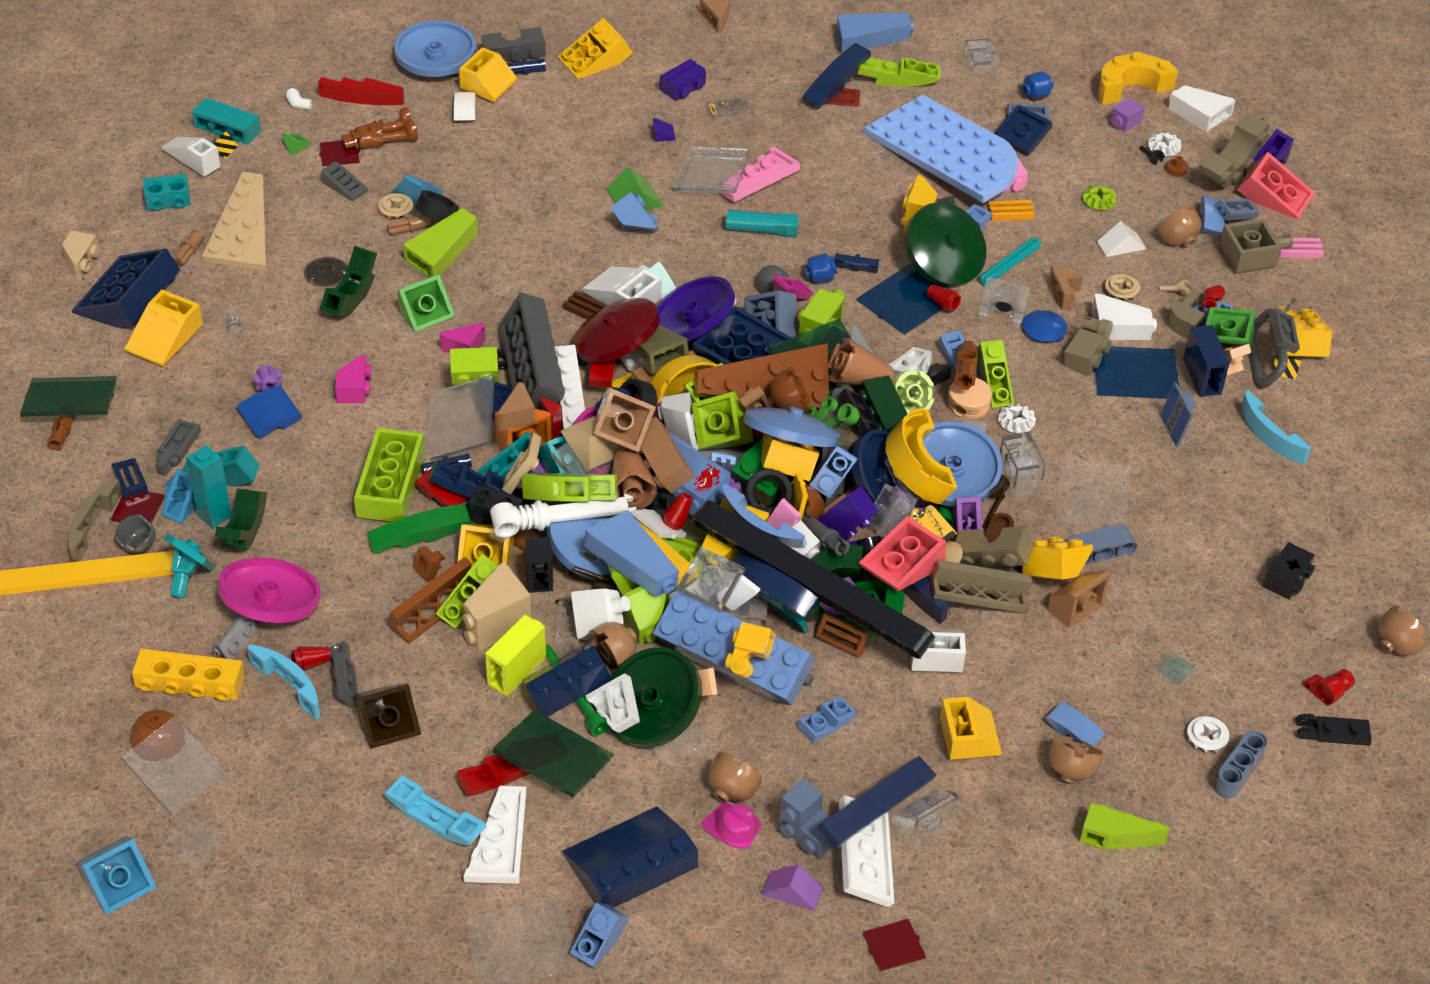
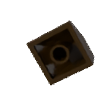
[354,683,421,749]

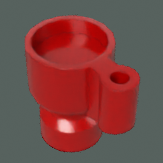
[1303,669,1355,705]

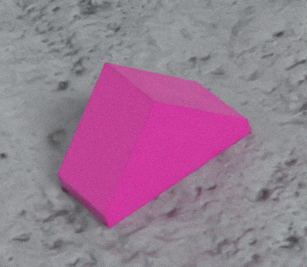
[439,322,485,354]

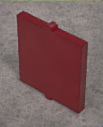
[319,141,360,166]
[111,491,165,524]
[863,919,926,972]

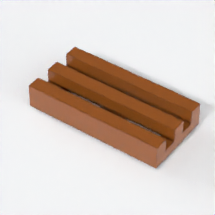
[815,613,871,657]

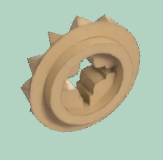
[378,193,413,220]
[1105,274,1141,302]

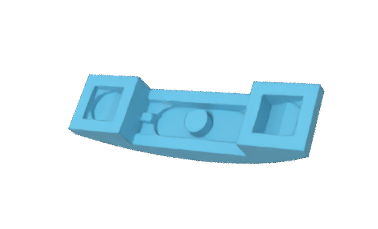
[1241,390,1311,464]
[247,645,320,720]
[385,775,487,845]

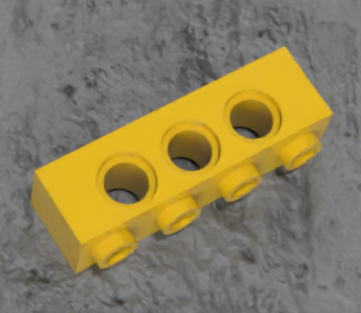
[132,649,245,701]

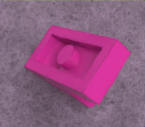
[773,275,814,300]

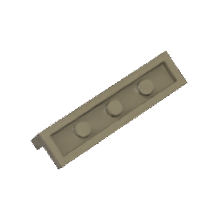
[929,560,1033,614]

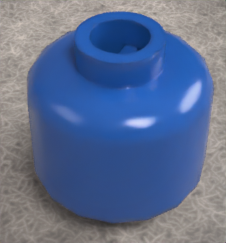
[1022,71,1054,101]
[804,253,838,285]

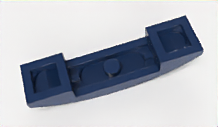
[726,553,819,619]

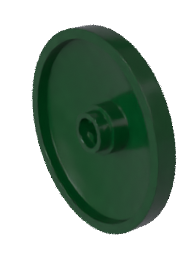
[905,202,987,288]
[609,647,702,748]

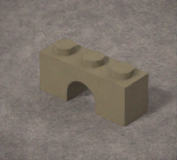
[955,526,1034,568]

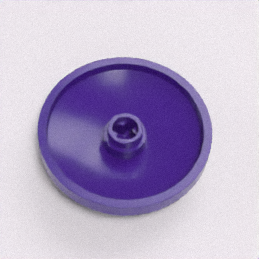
[656,276,735,341]

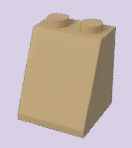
[463,562,531,651]

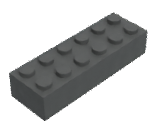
[499,292,565,410]

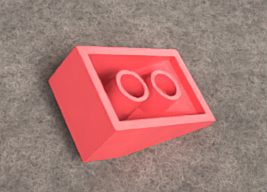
[1237,152,1315,219]
[859,516,946,591]

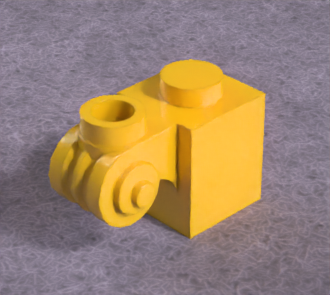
[725,622,776,679]

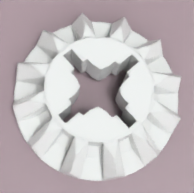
[1148,131,1182,156]
[998,403,1036,433]
[1187,716,1229,753]

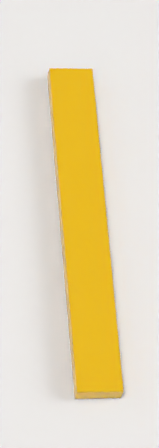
[0,550,175,595]

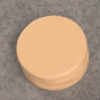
[947,378,992,419]

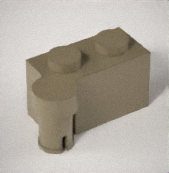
[1064,316,1113,375]

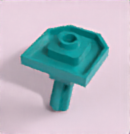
[164,533,216,598]

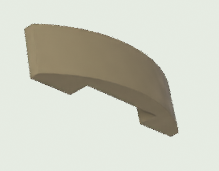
[68,479,122,562]

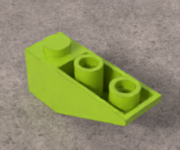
[977,340,1014,408]
[435,554,498,629]
[1080,803,1170,850]

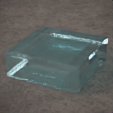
[1158,653,1195,685]

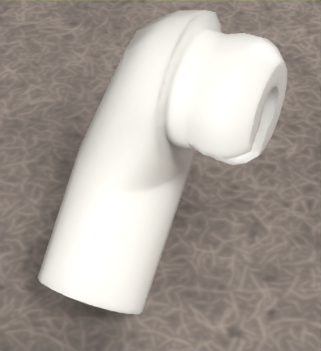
[286,88,312,110]

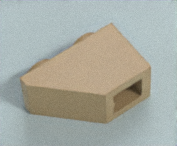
[62,230,100,279]

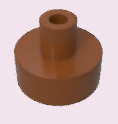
[1166,156,1188,177]

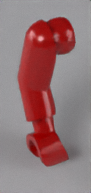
[1201,285,1225,312]

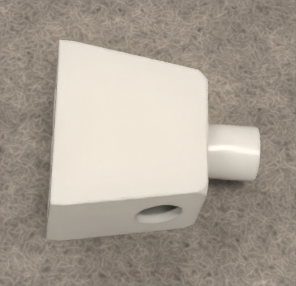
[571,589,631,641]

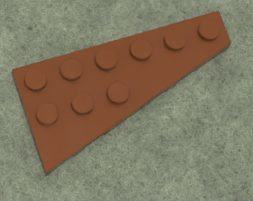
[694,343,829,410]

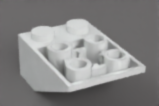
[582,266,662,305]

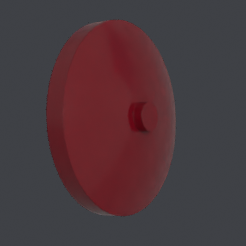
[573,298,660,363]

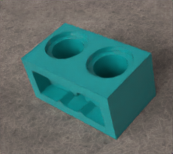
[143,174,191,211]

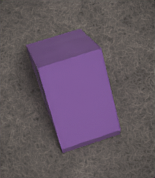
[953,496,982,538]
[762,864,823,911]

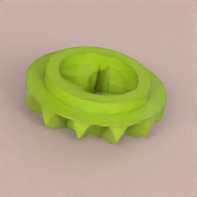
[1082,184,1117,210]

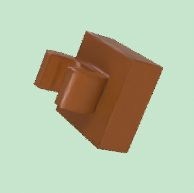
[413,546,445,582]

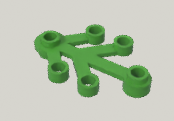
[804,396,859,460]

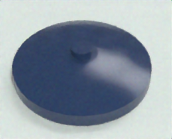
[852,429,922,523]

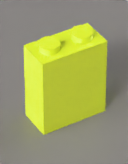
[485,615,546,696]

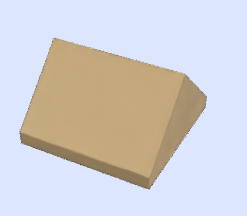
[561,416,621,472]

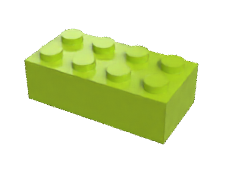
[354,428,425,522]

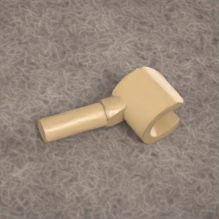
[1160,280,1192,297]

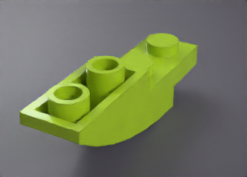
[857,57,940,87]
[522,473,618,502]

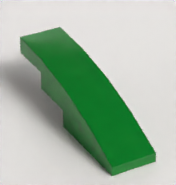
[367,503,472,554]

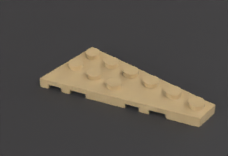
[202,172,267,271]

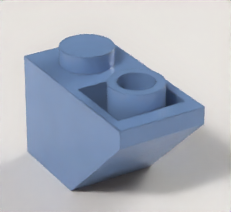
[610,192,659,232]
[810,445,857,498]
[570,902,630,967]

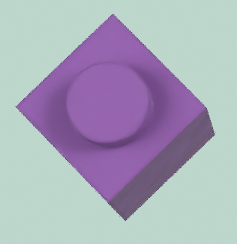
[1110,98,1145,132]

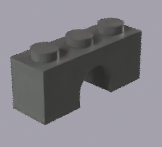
[481,27,546,62]

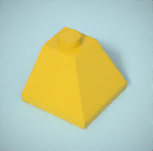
[457,524,515,567]

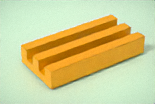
[988,200,1035,221]

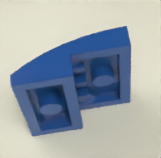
[237,385,303,439]

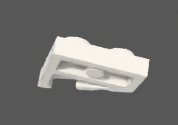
[889,347,933,376]
[586,674,640,733]

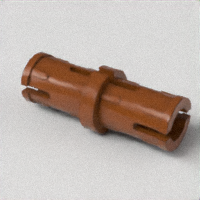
[47,407,76,450]

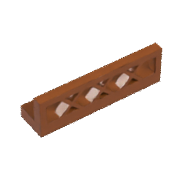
[388,557,472,644]

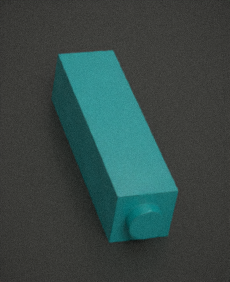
[186,445,232,529]

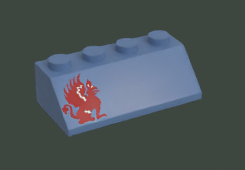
[643,432,731,517]

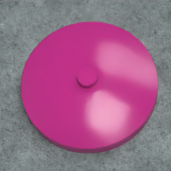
[218,557,321,623]

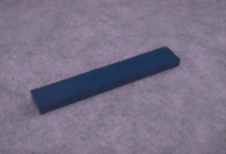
[818,756,937,848]

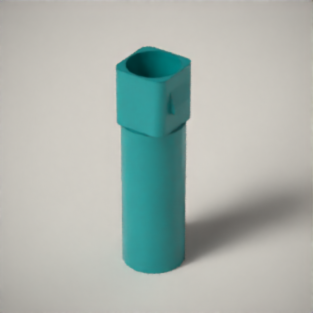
[726,209,799,238]

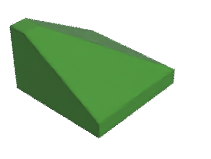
[282,133,312,155]

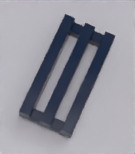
[111,458,148,499]

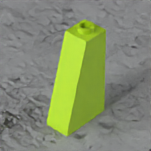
[403,208,478,278]

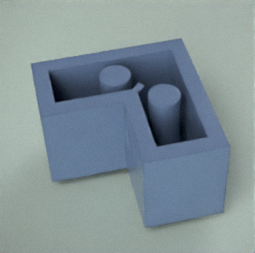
[744,290,797,339]
[779,778,833,859]

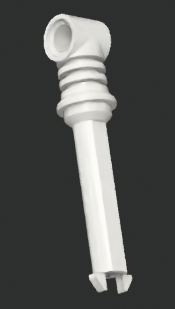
[490,494,637,537]

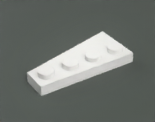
[463,786,527,884]

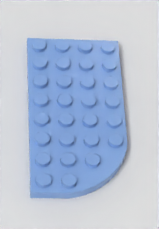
[864,95,1018,203]

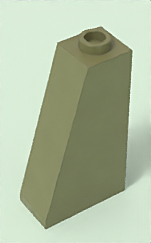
[631,325,689,375]

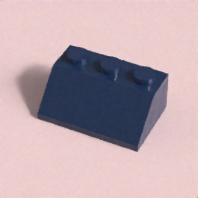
[523,642,612,719]

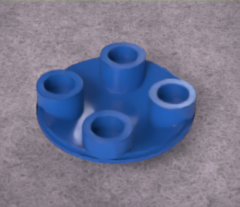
[1022,310,1067,342]

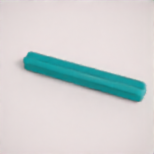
[979,237,1041,287]

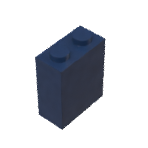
[1183,325,1230,397]

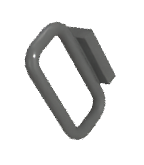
[1249,308,1300,388]

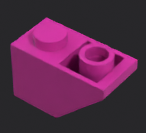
[335,355,372,403]

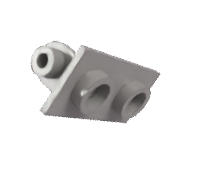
[211,615,258,660]

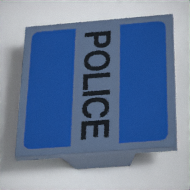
[1159,382,1197,448]

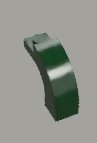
[320,246,377,316]
[215,488,267,550]
[805,545,863,621]

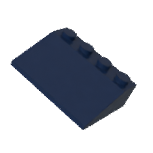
[72,248,180,328]
[692,306,808,365]
[562,807,698,908]

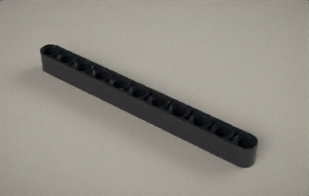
[692,500,935,659]

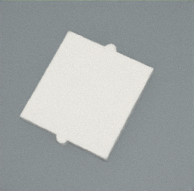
[632,509,687,539]

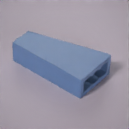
[836,12,914,54]
[584,510,679,597]

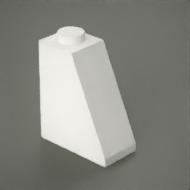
[1168,85,1235,132]
[1092,294,1157,340]

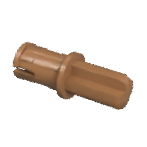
[387,215,432,235]
[173,230,205,266]

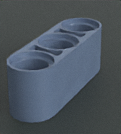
[1065,524,1137,565]
[1214,731,1268,799]

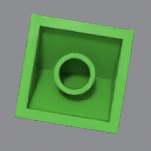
[607,167,663,211]
[397,274,455,332]
[1206,307,1256,346]

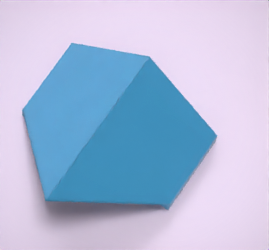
[391,174,444,205]
[161,469,196,523]

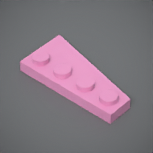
[720,146,800,202]

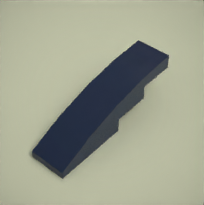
[803,43,871,108]
[429,459,527,505]
[902,577,949,624]

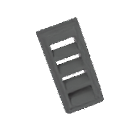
[321,161,368,202]

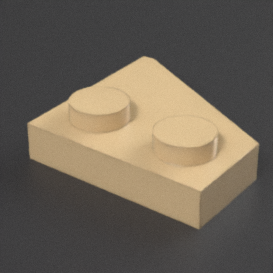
[502,432,541,494]

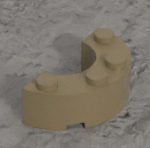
[1199,113,1269,188]

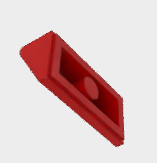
[540,397,563,440]

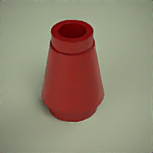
[927,285,961,311]
[663,492,694,530]
[291,646,331,671]

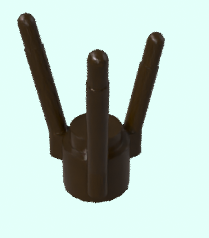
[982,474,1010,529]
[555,566,616,604]

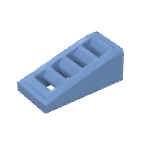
[938,330,979,373]

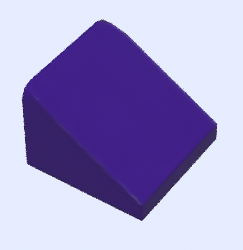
[652,118,676,142]

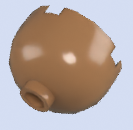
[1156,206,1202,247]
[1378,605,1430,656]
[589,621,637,673]
[1049,735,1104,783]
[708,752,762,803]

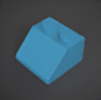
[76,836,157,915]

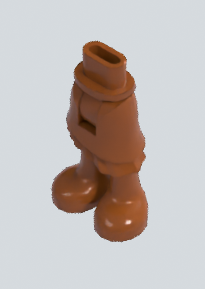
[341,107,418,149]

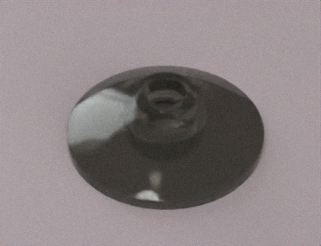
[304,256,348,287]

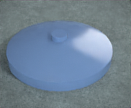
[394,20,476,77]
[744,407,841,447]
[923,421,1002,507]
[547,500,616,580]

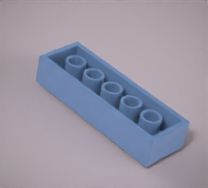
[653,589,815,705]

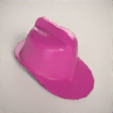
[701,803,761,848]

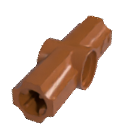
[955,340,978,390]

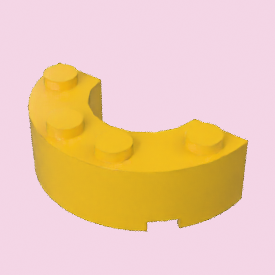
[1098,52,1178,105]
[650,355,718,403]
[885,408,958,504]

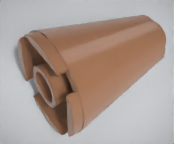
[828,338,895,386]
[611,446,657,510]

